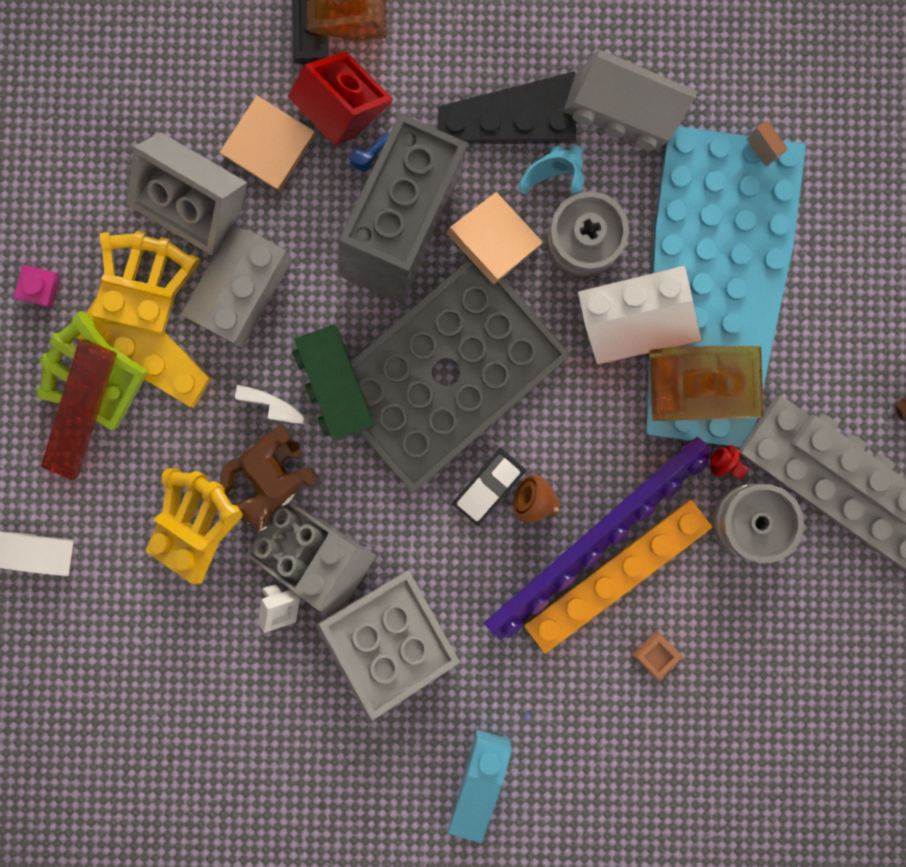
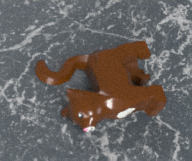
[219,424,322,532]

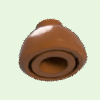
[513,474,560,523]

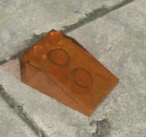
[649,346,764,421]

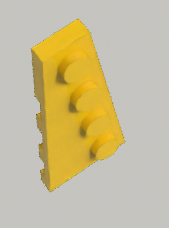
[77,297,212,408]

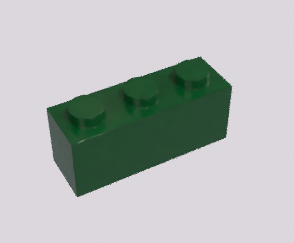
[292,324,376,442]

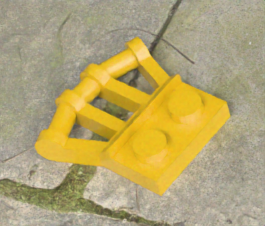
[91,230,201,337]
[145,468,243,584]

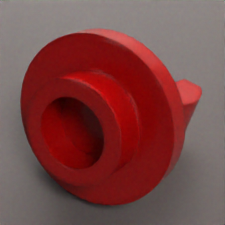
[710,445,750,481]

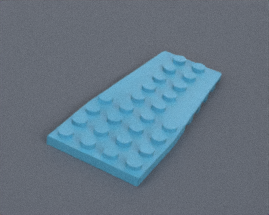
[644,126,806,448]

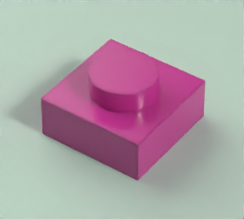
[13,264,61,308]

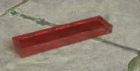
[41,339,117,481]

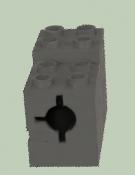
[338,113,468,304]

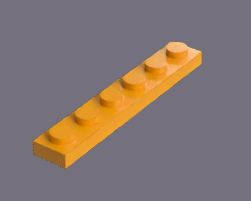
[523,499,713,654]

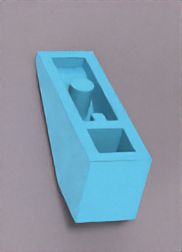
[448,729,512,843]

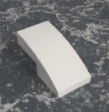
[235,385,309,425]
[0,531,74,576]

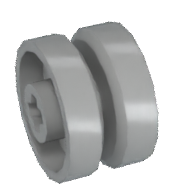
[546,191,629,278]
[712,484,804,563]

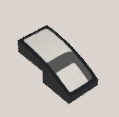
[452,447,527,527]

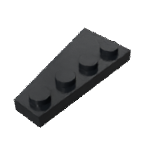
[438,71,576,144]

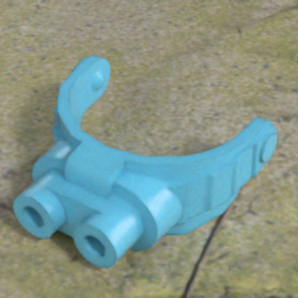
[519,145,584,194]

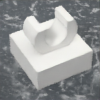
[258,584,300,633]

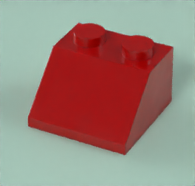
[288,51,393,146]

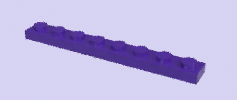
[484,436,710,640]

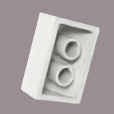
[578,266,702,365]

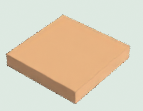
[219,95,316,192]
[446,192,543,285]

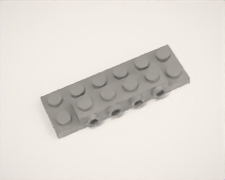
[739,395,906,572]

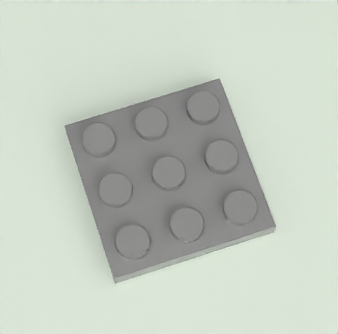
[316,570,460,721]

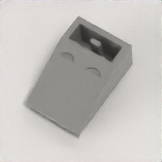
[246,501,376,614]

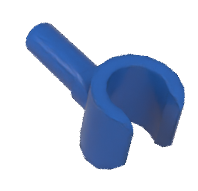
[350,132,390,172]

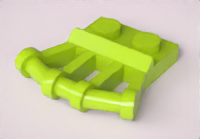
[36,311,149,431]

